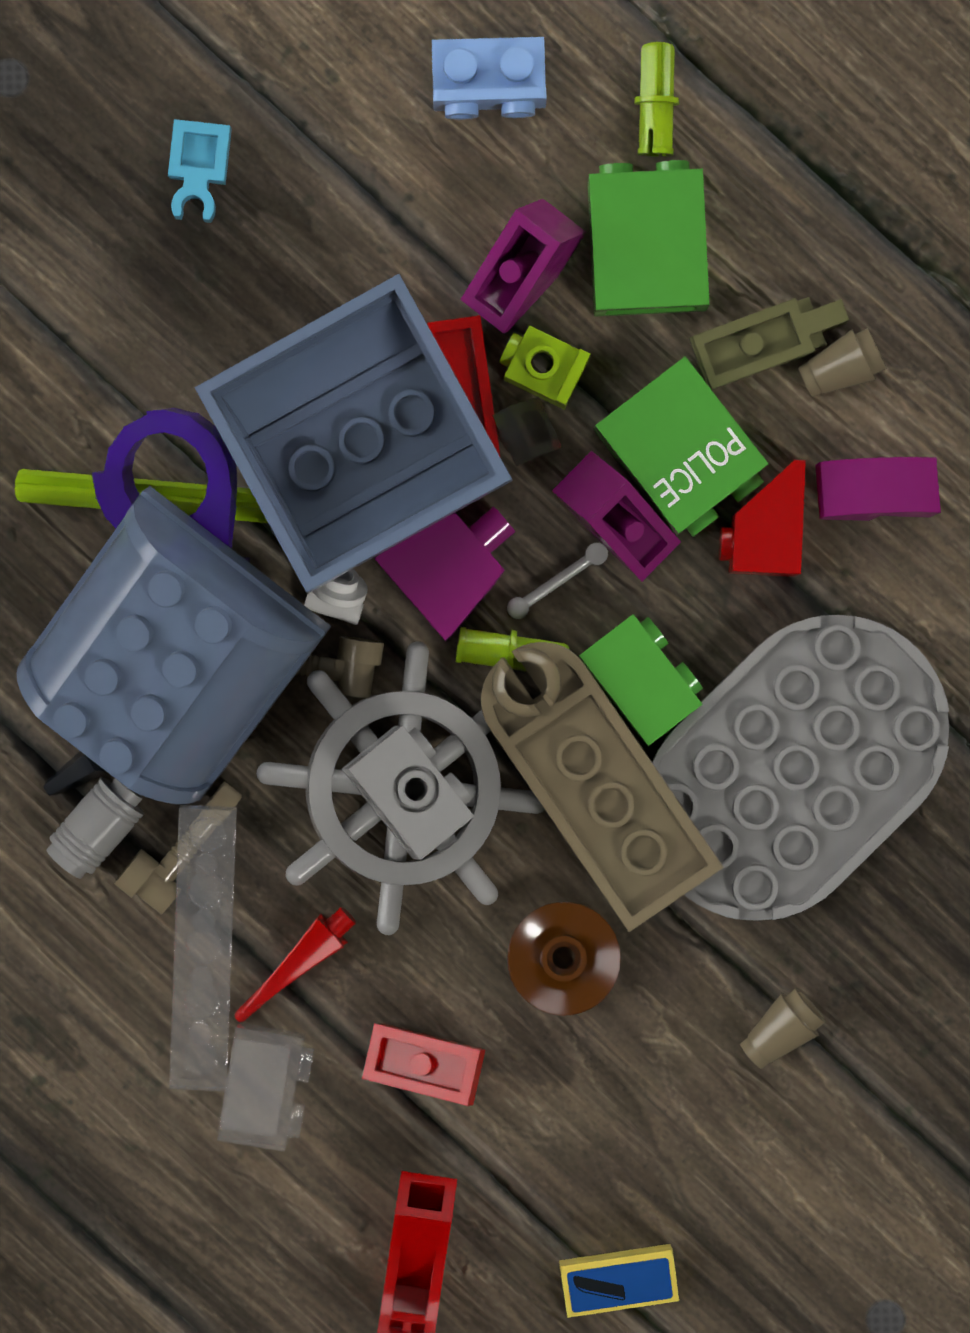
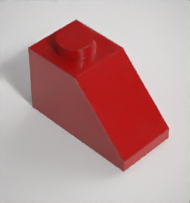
[719,460,806,577]

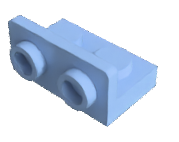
[432,37,547,120]

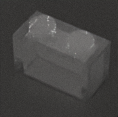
[217,1023,314,1151]

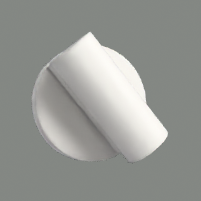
[304,569,368,625]

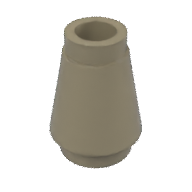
[798,328,887,398]
[740,988,826,1069]

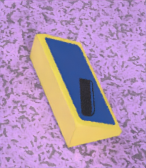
[559,1244,679,1318]

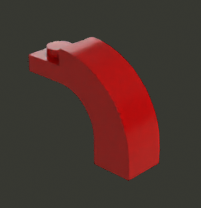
[377,1171,457,1333]

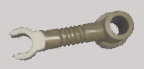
[295,636,384,698]
[114,781,242,915]

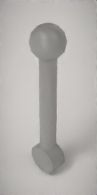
[507,543,608,619]

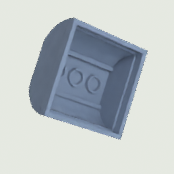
[194,274,513,593]
[17,486,331,804]

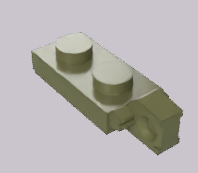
[689,297,850,391]

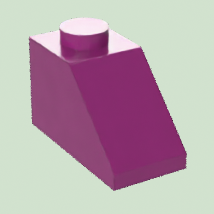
[460,199,586,333]
[552,450,681,582]

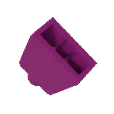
[374,506,515,642]

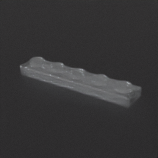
[169,805,237,1091]

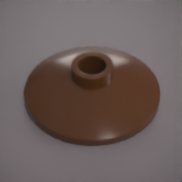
[507,902,621,1016]

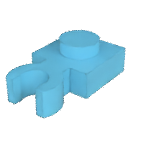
[168,119,232,223]

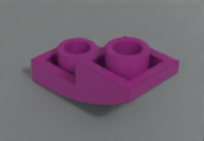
[815,457,941,521]

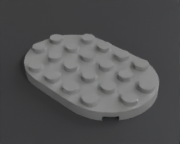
[652,615,949,921]

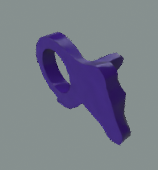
[92,408,250,563]

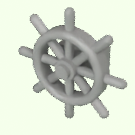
[256,641,545,935]

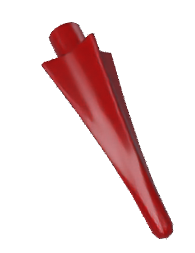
[234,907,357,1022]

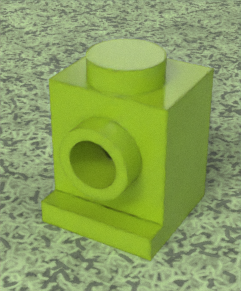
[499,325,591,410]

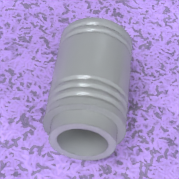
[46,777,144,879]

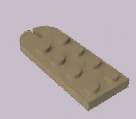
[481,642,724,932]

